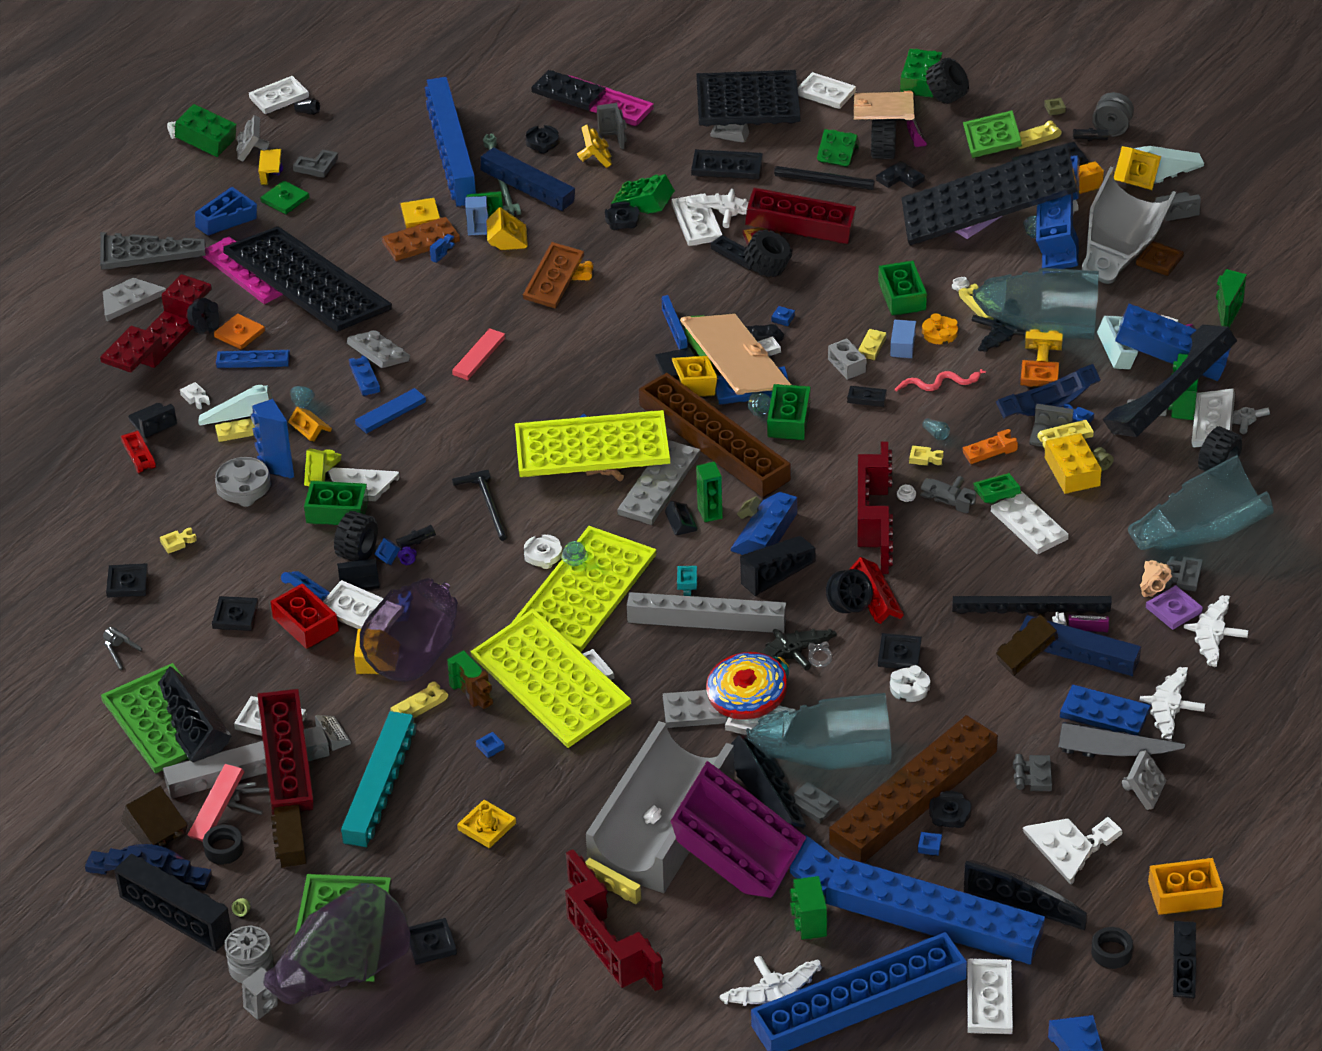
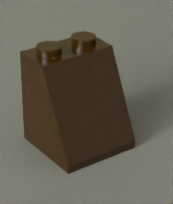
[121,786,188,848]

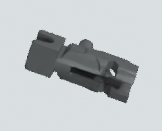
[920,476,976,513]

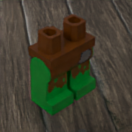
[447,650,493,709]

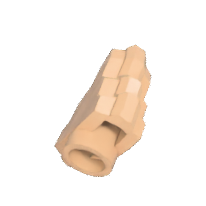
[1140,560,1172,597]

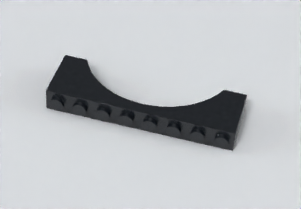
[1102,324,1237,437]

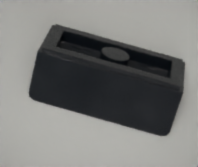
[665,501,697,535]

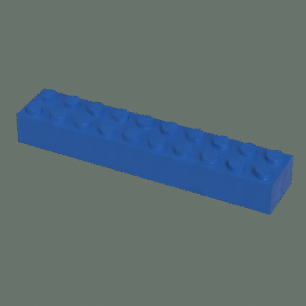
[424,77,476,207]
[825,856,1045,965]
[751,932,967,1051]

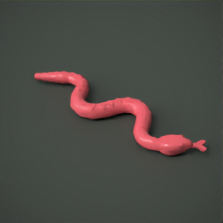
[895,369,986,392]

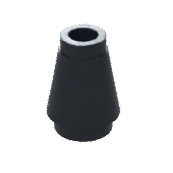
[294,98,320,115]

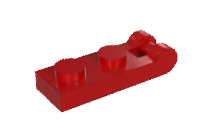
[121,431,156,473]

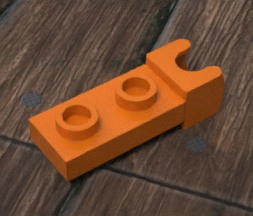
[963,429,1018,464]

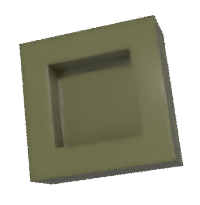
[1044,98,1066,115]
[737,496,761,519]

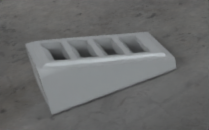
[710,124,749,142]

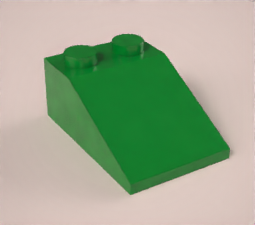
[1216,269,1247,328]

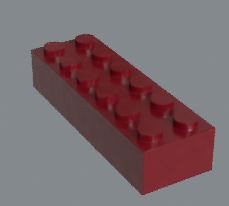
[745,187,856,244]
[257,689,313,815]

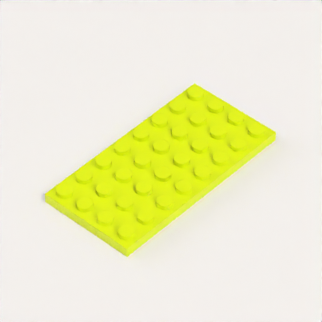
[515,410,670,477]
[512,526,657,652]
[470,609,631,748]

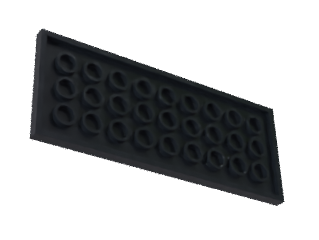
[901,144,1078,246]
[223,226,392,332]

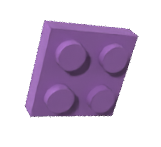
[1146,586,1203,630]

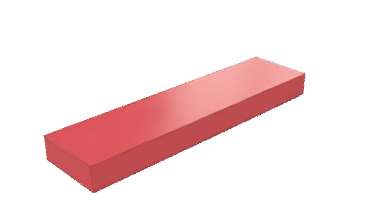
[452,328,505,380]
[188,764,244,842]

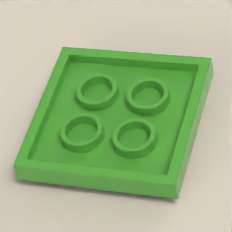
[963,110,1022,158]

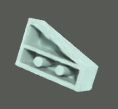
[1097,316,1138,369]

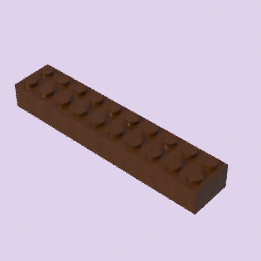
[639,373,791,498]
[829,715,998,863]

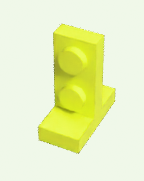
[304,448,341,486]

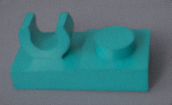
[677,566,697,596]

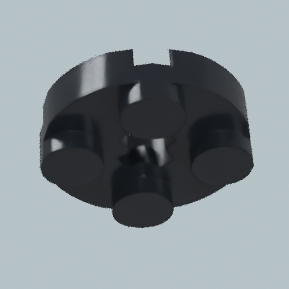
[526,125,560,153]
[605,202,640,230]
[187,298,219,334]
[929,791,971,828]

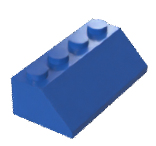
[250,399,294,478]
[731,492,797,555]

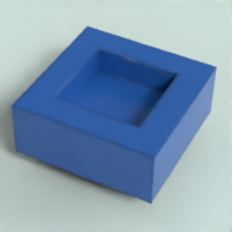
[771,306,795,326]
[375,538,401,565]
[476,732,505,758]
[918,832,942,856]

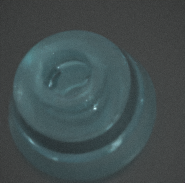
[1023,216,1037,238]
[290,386,315,408]
[748,392,771,417]
[561,541,588,566]

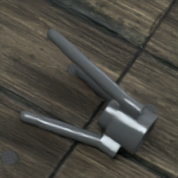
[103,626,142,670]
[228,782,269,815]

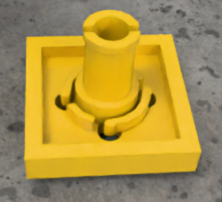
[577,124,612,168]
[1025,329,1063,362]
[457,800,516,849]

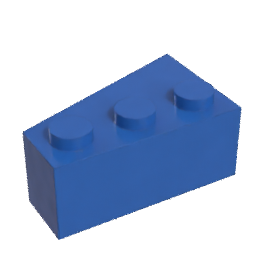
[195,187,257,235]
[1048,1015,1103,1051]

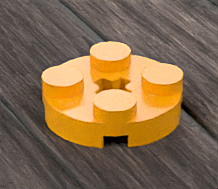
[922,313,958,345]

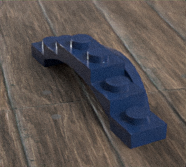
[996,364,1101,419]
[85,844,212,891]

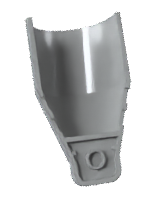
[1082,166,1176,284]

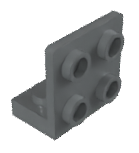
[1029,404,1074,447]

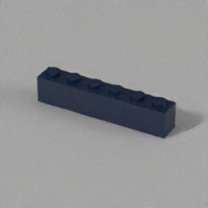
[480,147,575,211]
[1020,615,1141,676]

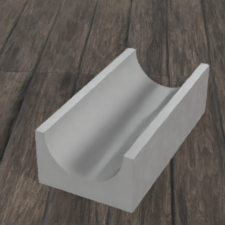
[586,721,735,893]

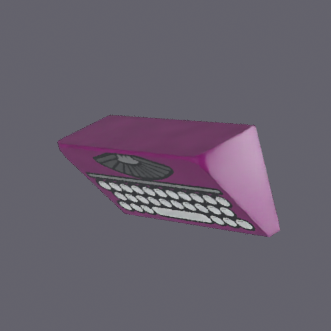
[907,119,927,147]
[1068,614,1109,632]

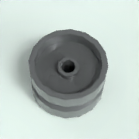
[1092,92,1134,137]

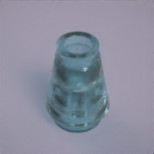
[922,418,950,440]

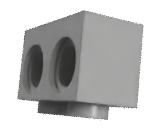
[828,338,867,380]
[242,967,278,1020]

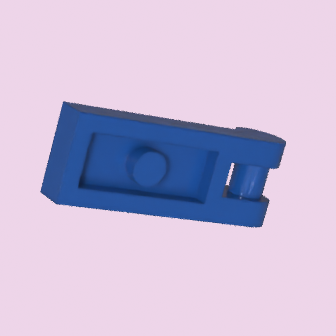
[349,355,380,396]
[281,571,330,601]

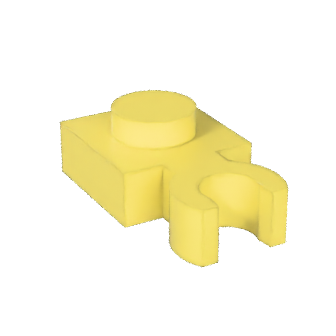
[909,446,944,466]
[160,528,197,554]

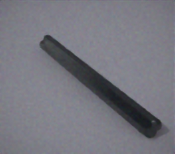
[774,166,875,190]

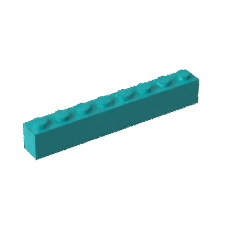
[341,711,417,847]

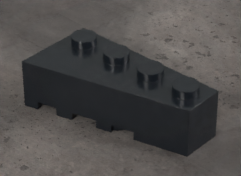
[740,536,816,596]

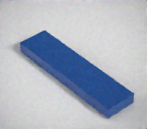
[661,295,687,349]
[216,350,290,368]
[355,388,426,434]

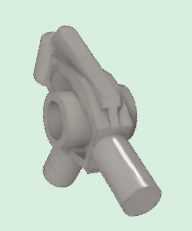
[1232,407,1270,434]

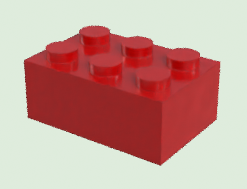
[270,583,339,649]

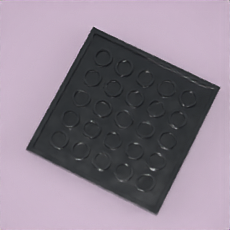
[696,70,800,127]

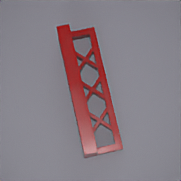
[849,557,904,624]

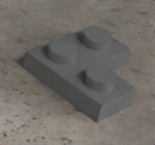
[293,149,338,178]

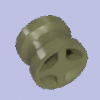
[1092,447,1114,471]

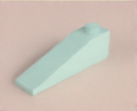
[1134,146,1204,184]
[198,385,273,426]

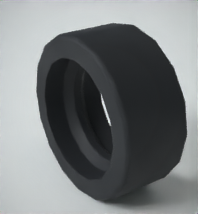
[203,825,244,865]
[1091,927,1133,969]

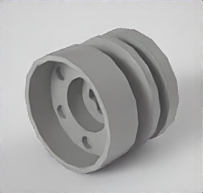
[225,926,274,983]

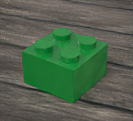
[790,876,827,940]

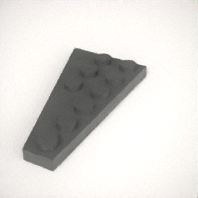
[100,232,206,270]

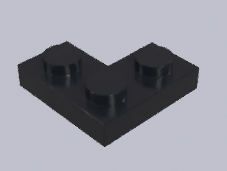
[876,161,925,188]

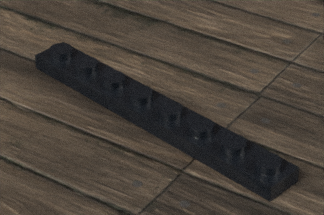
[952,596,1112,614]

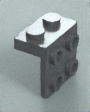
[597,103,627,149]
[1155,192,1201,221]

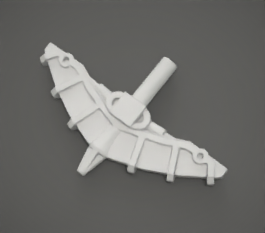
[686,189,749,228]
[1184,595,1248,667]
[1140,667,1205,741]
[720,956,822,1006]

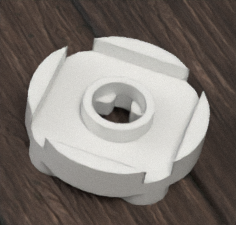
[524,535,562,569]
[890,665,930,702]

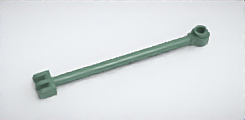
[483,134,521,216]

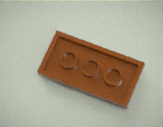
[382,217,460,261]
[523,242,584,309]

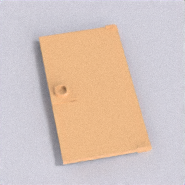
[854,91,915,120]
[680,314,791,395]

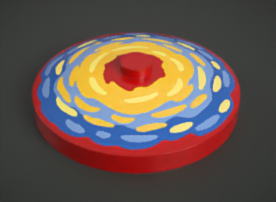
[706,652,787,720]

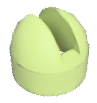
[232,898,251,917]

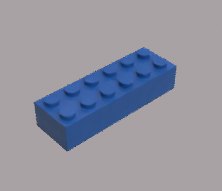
[1115,304,1230,381]

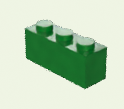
[696,461,723,523]

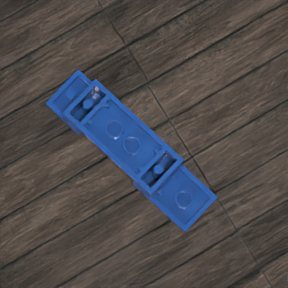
[1036,155,1079,272]

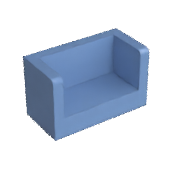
[465,196,488,236]
[890,320,916,358]

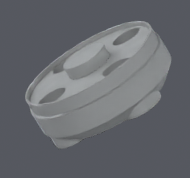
[215,457,271,507]

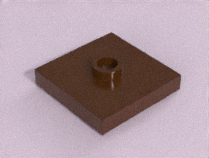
[1136,241,1184,276]

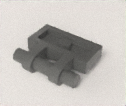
[1165,556,1203,592]
[1013,754,1052,791]

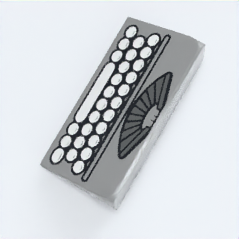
[315,715,351,751]

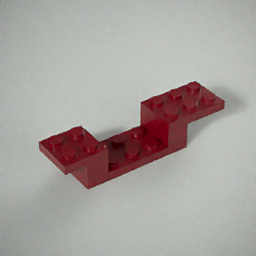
[100,274,212,373]
[857,441,893,574]
[565,849,664,992]

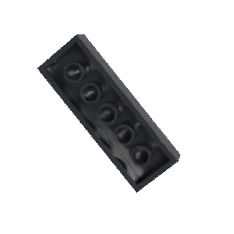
[114,853,232,952]

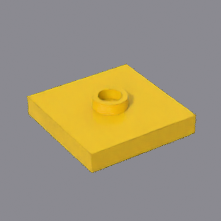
[400,198,440,228]

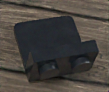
[128,403,177,438]

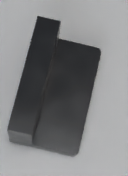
[337,558,380,590]

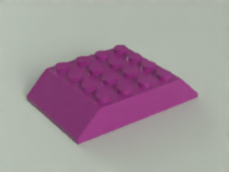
[670,761,806,898]

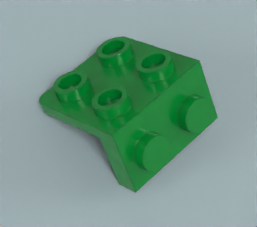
[817,129,860,167]

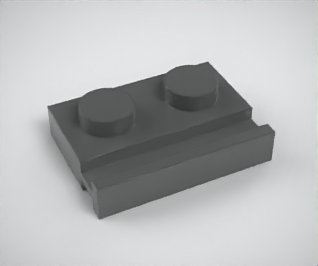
[793,782,839,824]

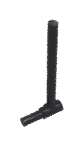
[452,469,507,541]

